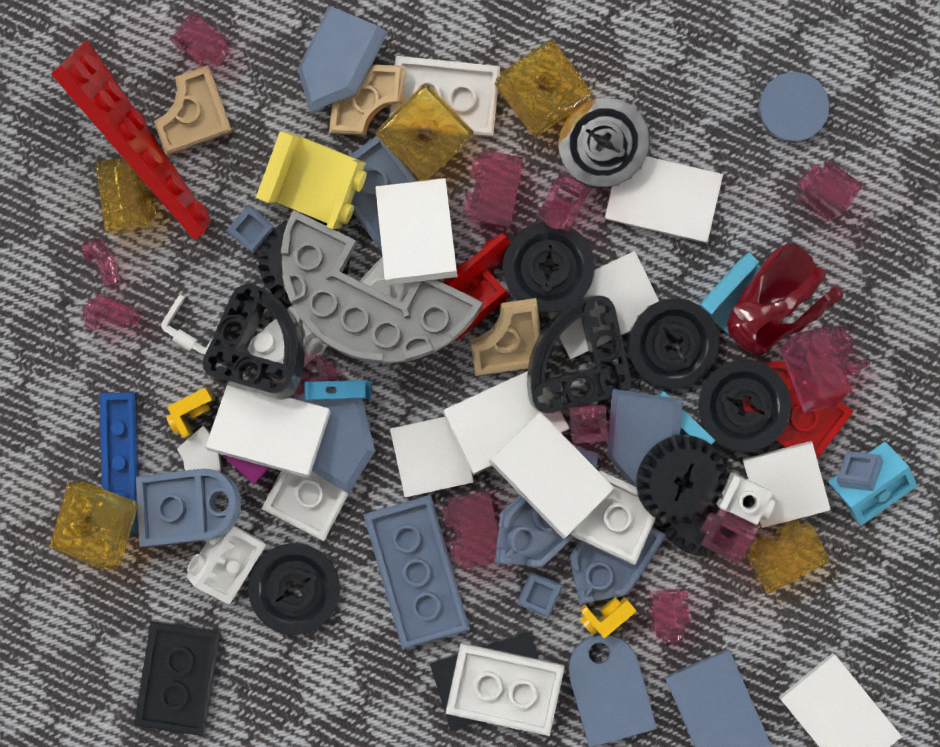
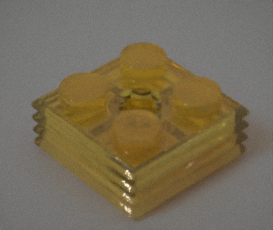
[495,39,593,137]
[376,83,474,181]
[50,481,138,571]

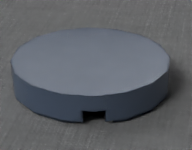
[758,72,830,143]

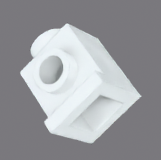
[716,472,775,525]

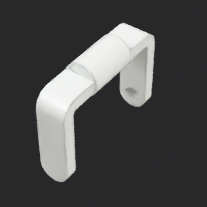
[161,295,213,355]

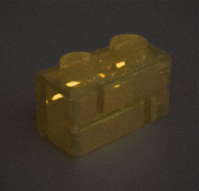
[95,158,157,235]
[744,519,830,594]

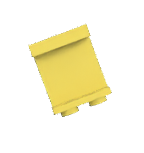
[256,131,367,229]

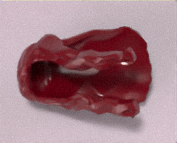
[727,243,843,356]

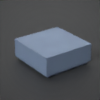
[226,204,276,254]
[837,451,883,491]
[517,571,563,618]

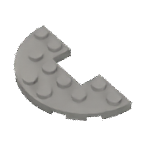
[281,210,483,363]

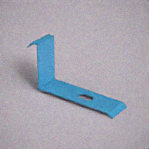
[304,380,371,400]

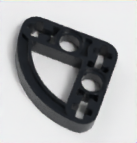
[202,284,304,400]
[527,295,631,413]

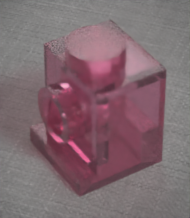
[170,12,230,67]
[537,172,591,232]
[569,404,608,444]
[700,508,760,565]
[649,588,690,642]

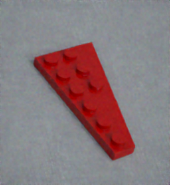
[51,40,211,240]

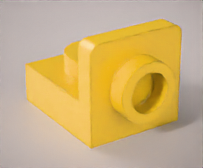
[166,388,216,438]
[579,597,636,638]

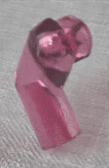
[81,238,121,286]

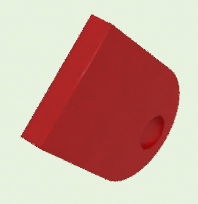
[740,361,854,459]

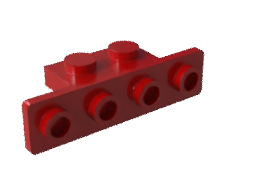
[442,233,511,341]

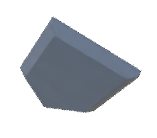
[298,6,388,114]
[292,388,375,494]
[607,389,684,487]
[495,495,574,567]
[569,526,666,605]

